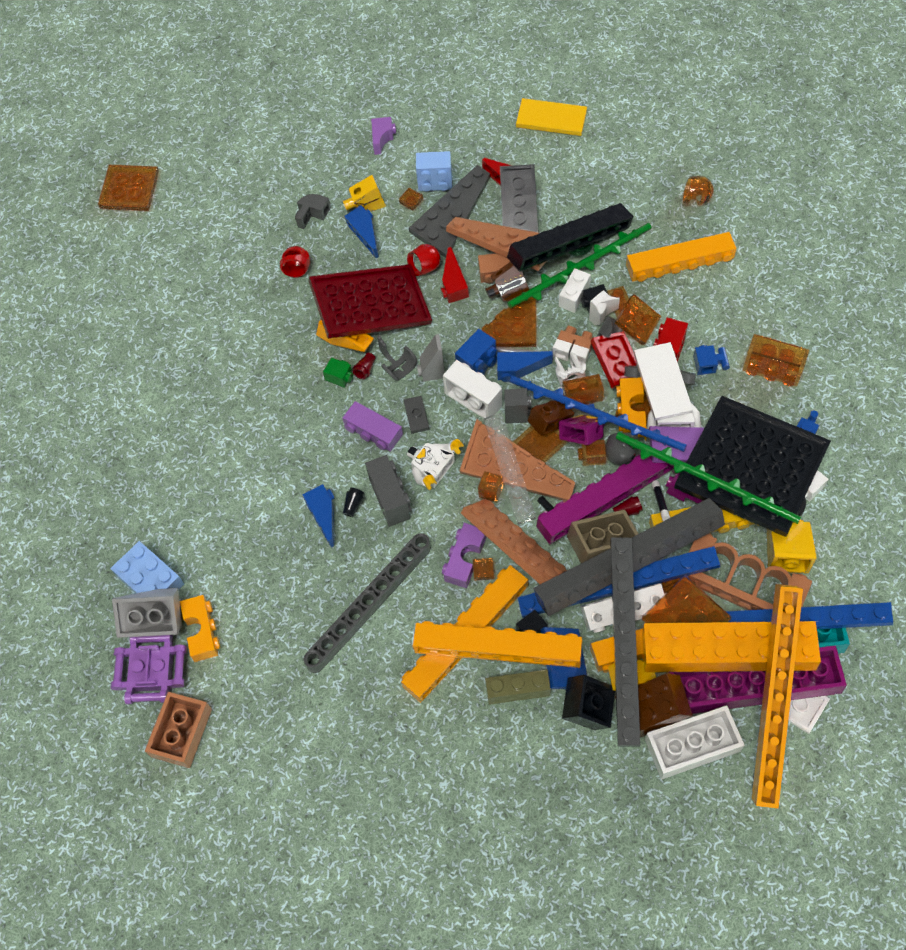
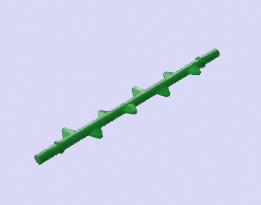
[507,223,652,308]
[616,432,801,524]

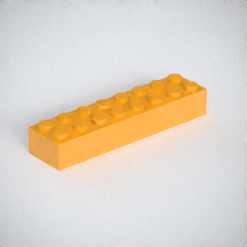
[642,621,821,672]

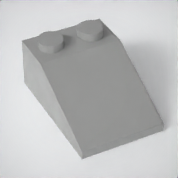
[112,588,182,638]

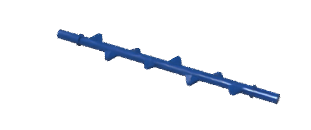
[510,376,687,452]

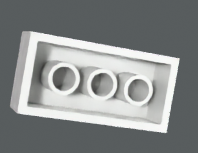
[645,705,745,780]

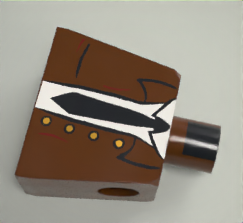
[485,262,530,302]

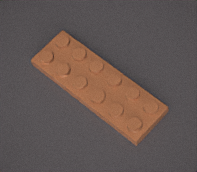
[461,499,567,584]

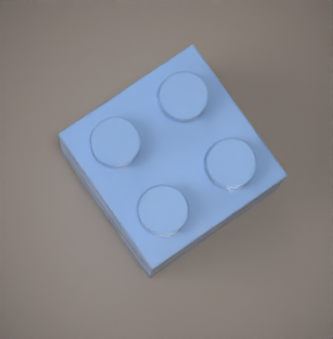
[416,151,452,191]

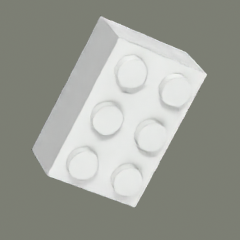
[443,360,502,422]

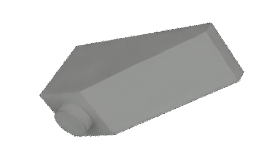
[417,334,444,382]

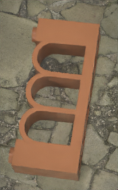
[678,533,812,610]

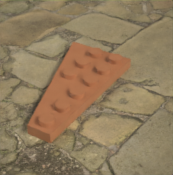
[446,217,547,271]
[460,419,576,501]

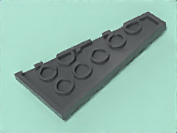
[409,165,490,258]

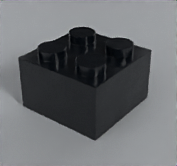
[562,675,615,730]

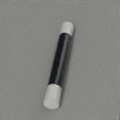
[652,480,670,521]

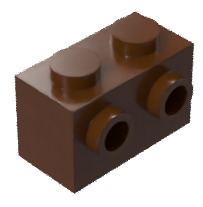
[527,400,575,436]

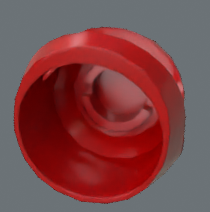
[407,244,441,276]
[279,246,310,277]

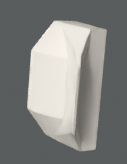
[589,290,620,325]

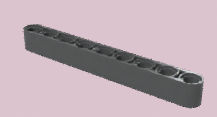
[303,533,431,673]

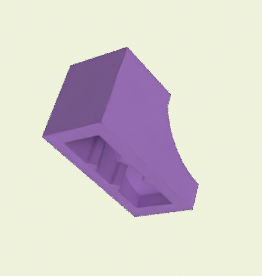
[371,117,396,155]

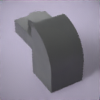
[295,194,331,229]

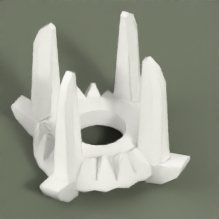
[555,352,586,391]

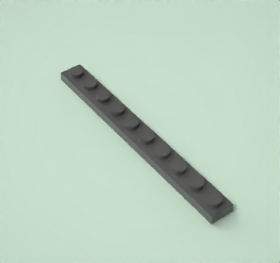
[610,538,640,747]

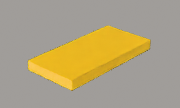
[516,98,587,136]

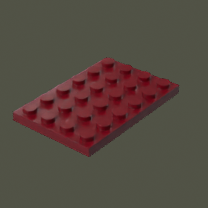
[308,264,432,339]

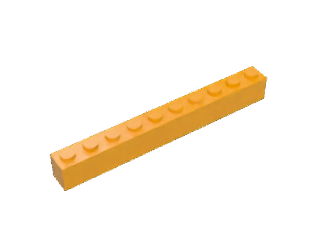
[752,584,803,809]

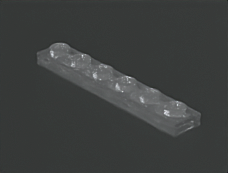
[483,413,536,525]

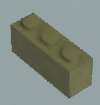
[485,670,551,705]

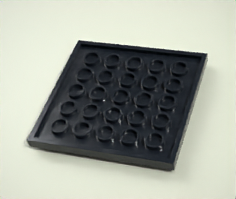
[674,396,831,537]

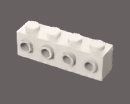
[580,583,668,633]

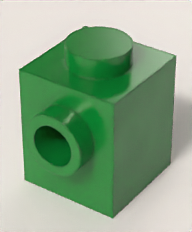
[323,357,353,388]

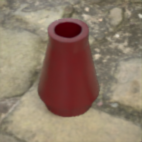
[353,352,376,379]
[612,496,643,516]

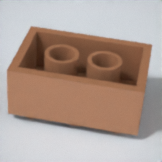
[145,692,212,768]

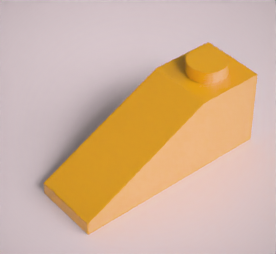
[316,320,374,352]

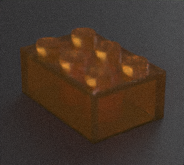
[742,334,809,387]

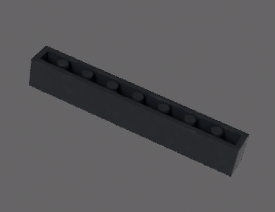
[507,203,634,272]

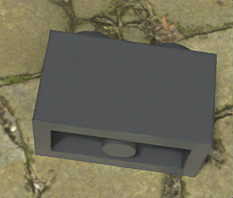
[504,388,532,424]

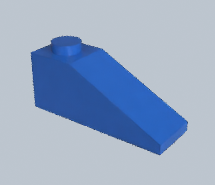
[344,205,379,258]
[497,351,553,382]
[303,484,335,547]

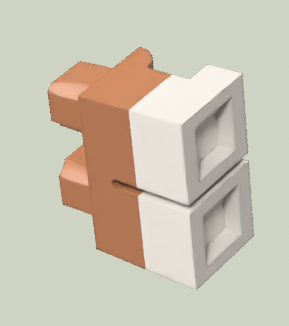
[553,325,593,365]

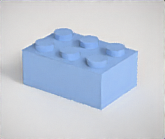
[110,541,184,594]

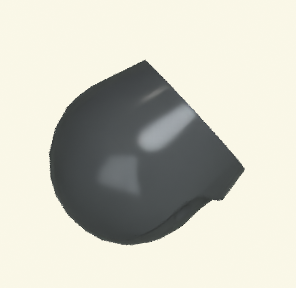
[605,433,639,466]

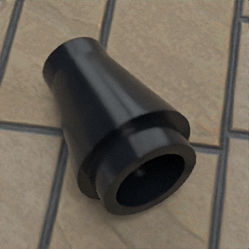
[342,487,364,518]

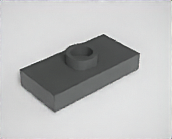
[403,396,429,434]

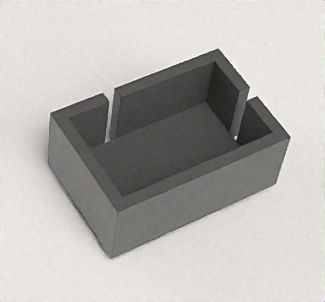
[365,455,412,527]

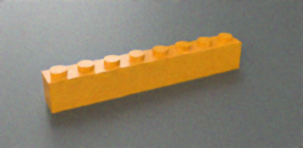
[401,565,528,703]
[413,621,582,668]

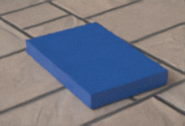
[541,627,587,689]

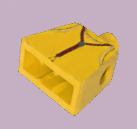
[343,175,386,212]

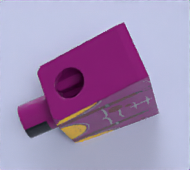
[559,415,605,445]

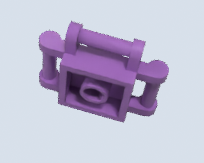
[111,635,187,704]

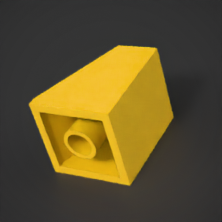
[767,520,816,574]

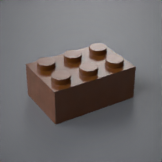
[615,673,693,738]

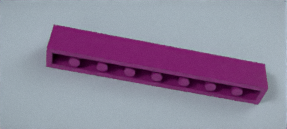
[536,455,674,544]

